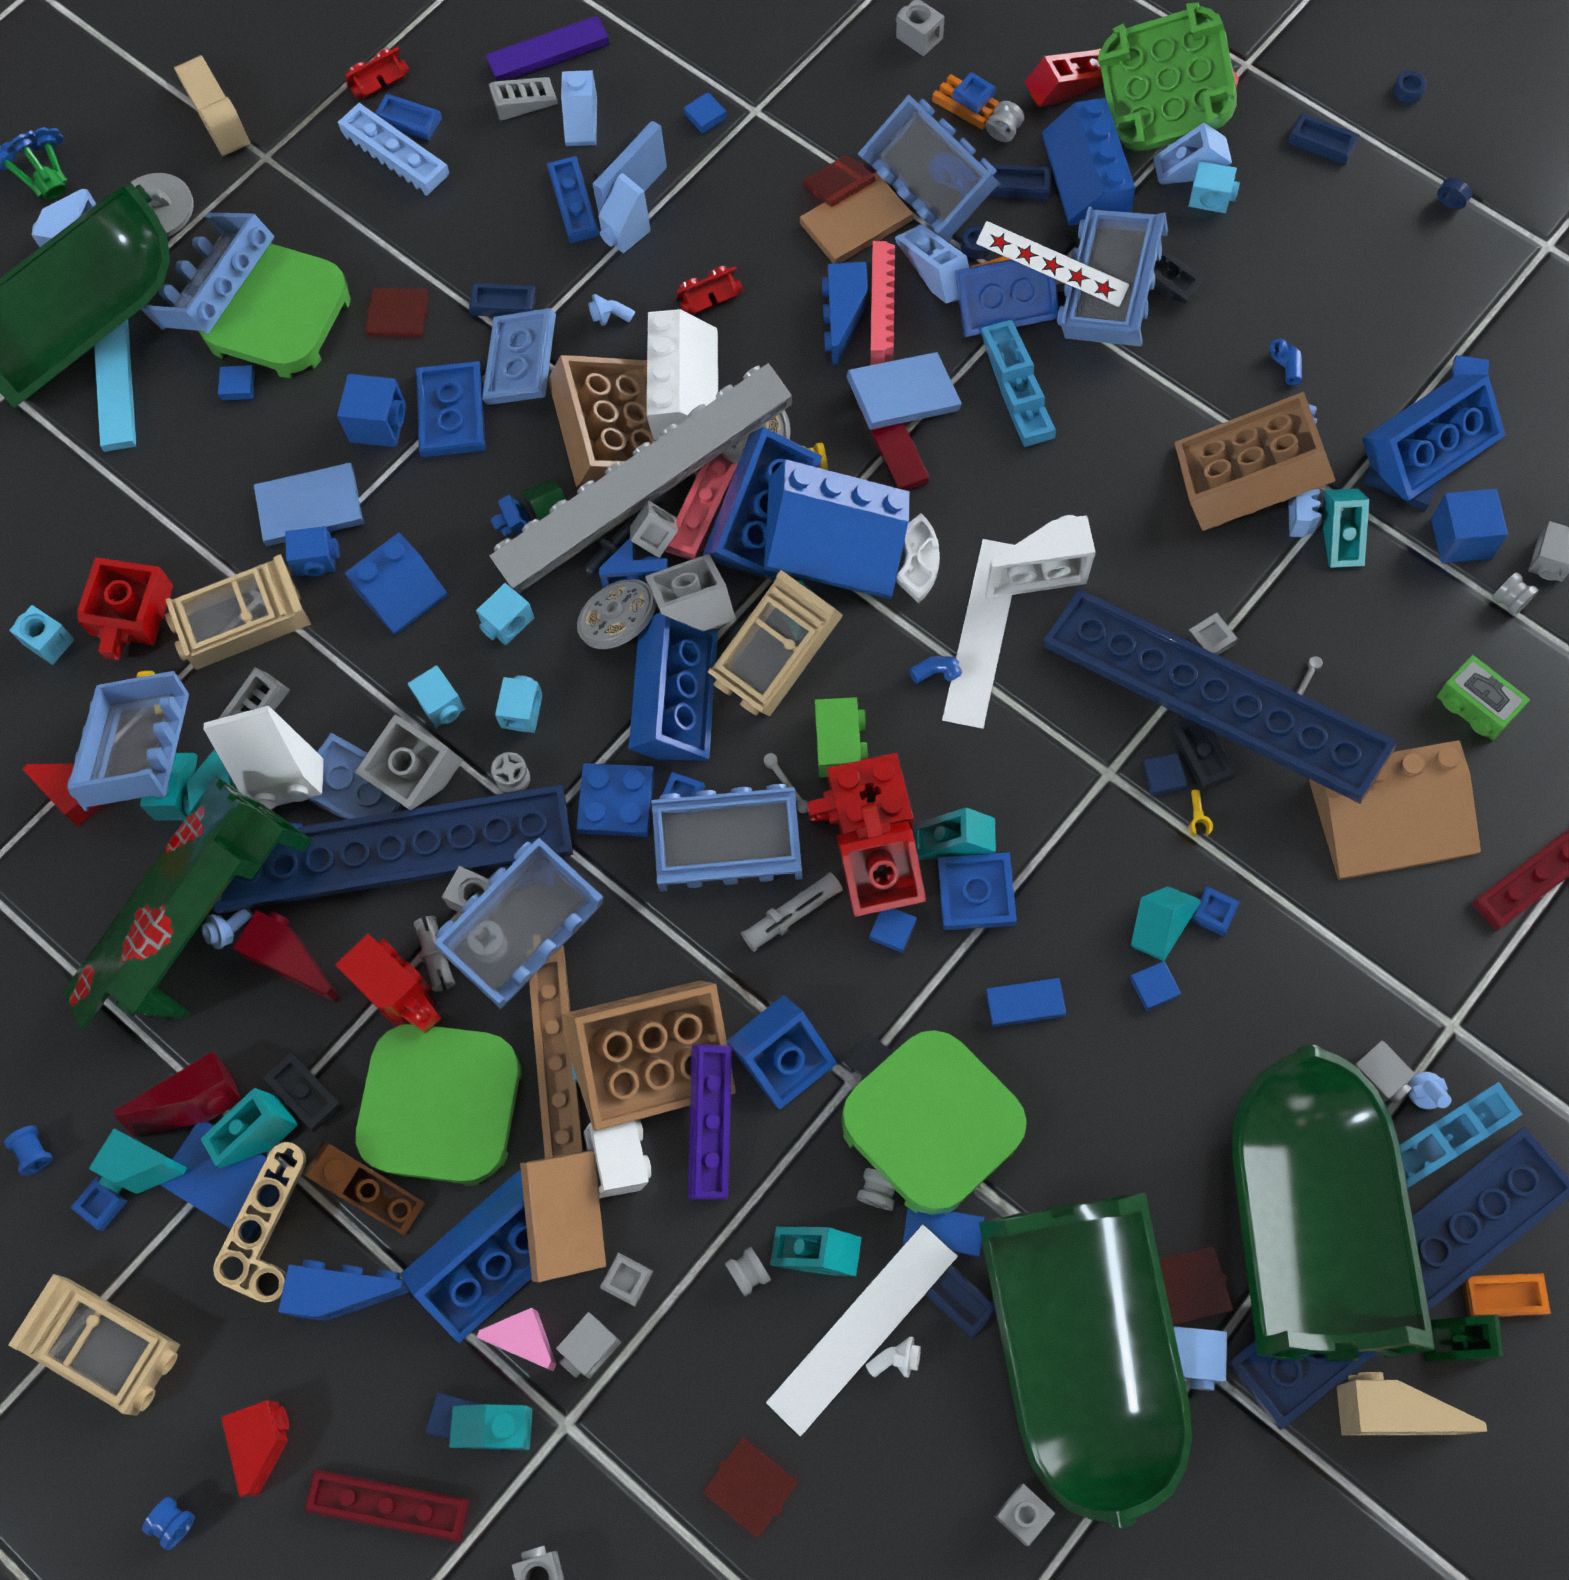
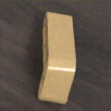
[174,55,250,157]
[213,1142,306,1303]

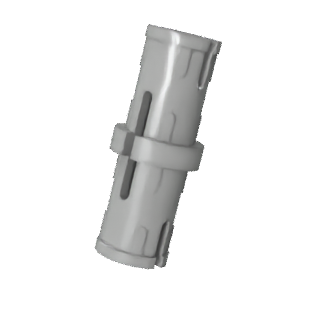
[414,916,455,991]

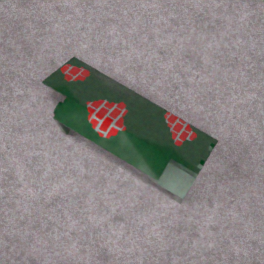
[63,775,312,1030]

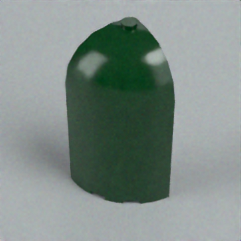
[0,182,170,408]
[1232,1045,1435,1362]
[979,1193,1192,1528]

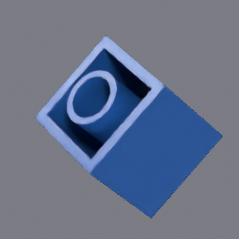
[337,374,407,447]
[1431,489,1508,563]

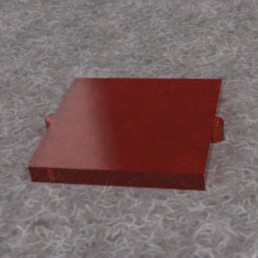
[803,155,876,207]
[366,288,429,337]
[1159,1246,1233,1325]
[703,1437,798,1538]

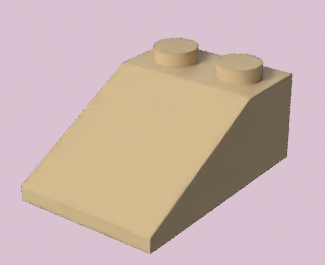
[1337,1372,1487,1436]

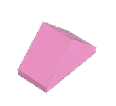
[476,1308,557,1371]

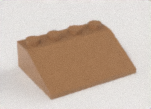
[548,355,656,489]
[1174,392,1336,531]
[1309,740,1481,880]
[561,980,736,1131]

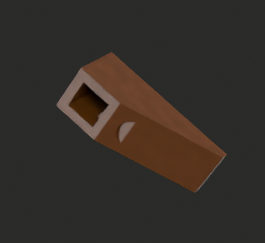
[302,1141,425,1236]

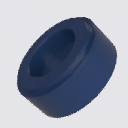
[1393,71,1427,104]
[1437,178,1472,209]
[961,226,991,260]

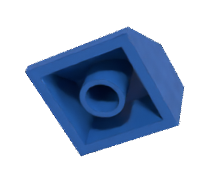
[345,532,448,636]
[727,995,837,1110]

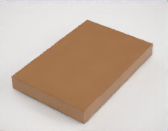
[800,172,913,263]
[520,1150,606,1282]

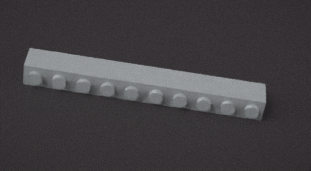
[489,363,792,594]

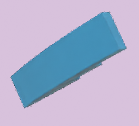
[981,319,1056,447]
[1400,1082,1523,1188]

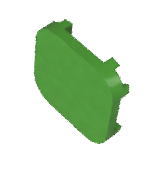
[1098,2,1237,151]
[198,243,351,378]
[356,1024,522,1186]
[841,1030,1027,1215]

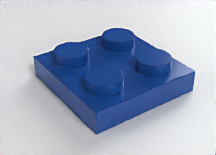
[576,763,654,837]
[937,852,1017,930]

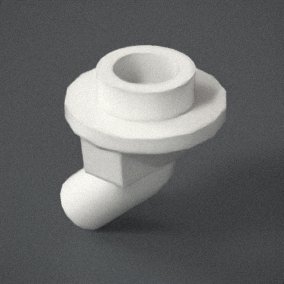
[866,1337,921,1377]

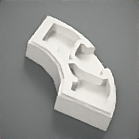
[895,513,940,603]

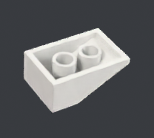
[985,515,1096,599]
[203,705,324,809]

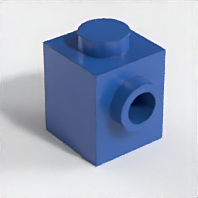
[285,526,340,576]

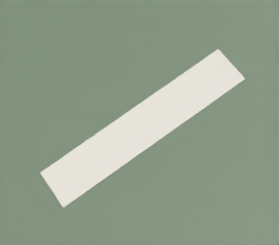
[942,539,1014,729]
[766,1225,958,1437]

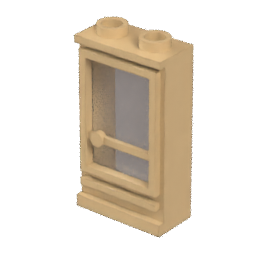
[165,554,311,670]
[708,570,843,716]
[8,1274,181,1416]

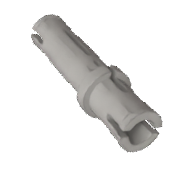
[741,872,843,952]

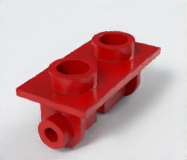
[345,47,409,99]
[675,266,743,315]

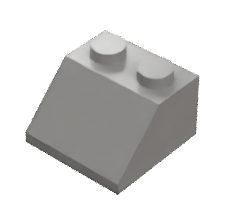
[645,554,736,631]
[355,714,464,810]

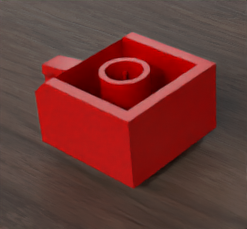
[77,557,174,661]
[807,753,914,835]
[837,803,926,917]
[335,934,441,1033]

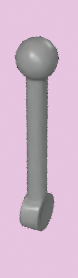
[1296,656,1323,695]
[764,753,808,814]

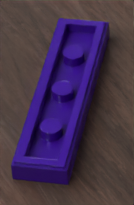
[486,15,609,82]
[688,1044,732,1199]

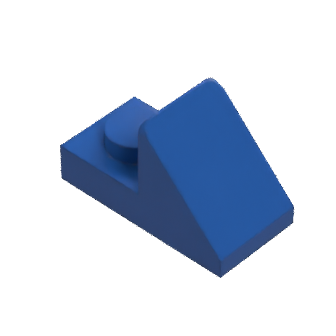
[599,539,669,588]

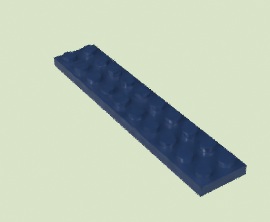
[1043,589,1397,804]
[213,784,574,914]
[1227,1127,1569,1430]

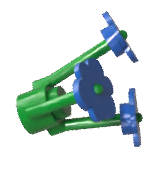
[0,127,68,200]

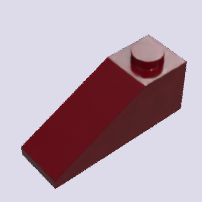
[234,910,340,1003]
[113,1051,242,1137]

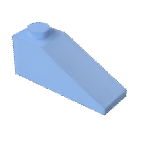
[895,224,969,304]

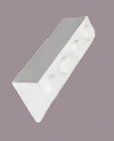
[647,309,718,440]

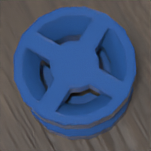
[142,1496,195,1551]

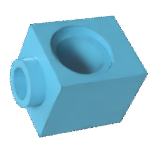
[1188,161,1240,214]
[476,583,534,645]
[9,605,75,665]
[407,665,465,728]
[495,676,543,733]

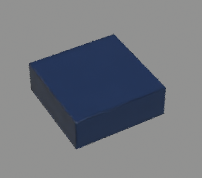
[1142,753,1187,797]

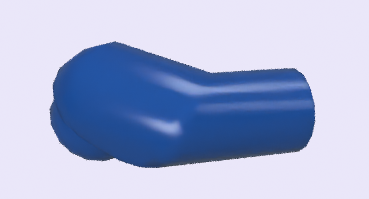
[1269,338,1302,385]
[908,656,962,684]

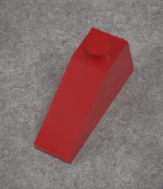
[1024,49,1104,107]

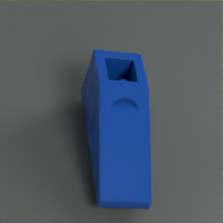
[822,262,868,364]
[278,1260,409,1321]

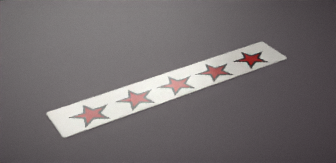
[976,221,1129,307]

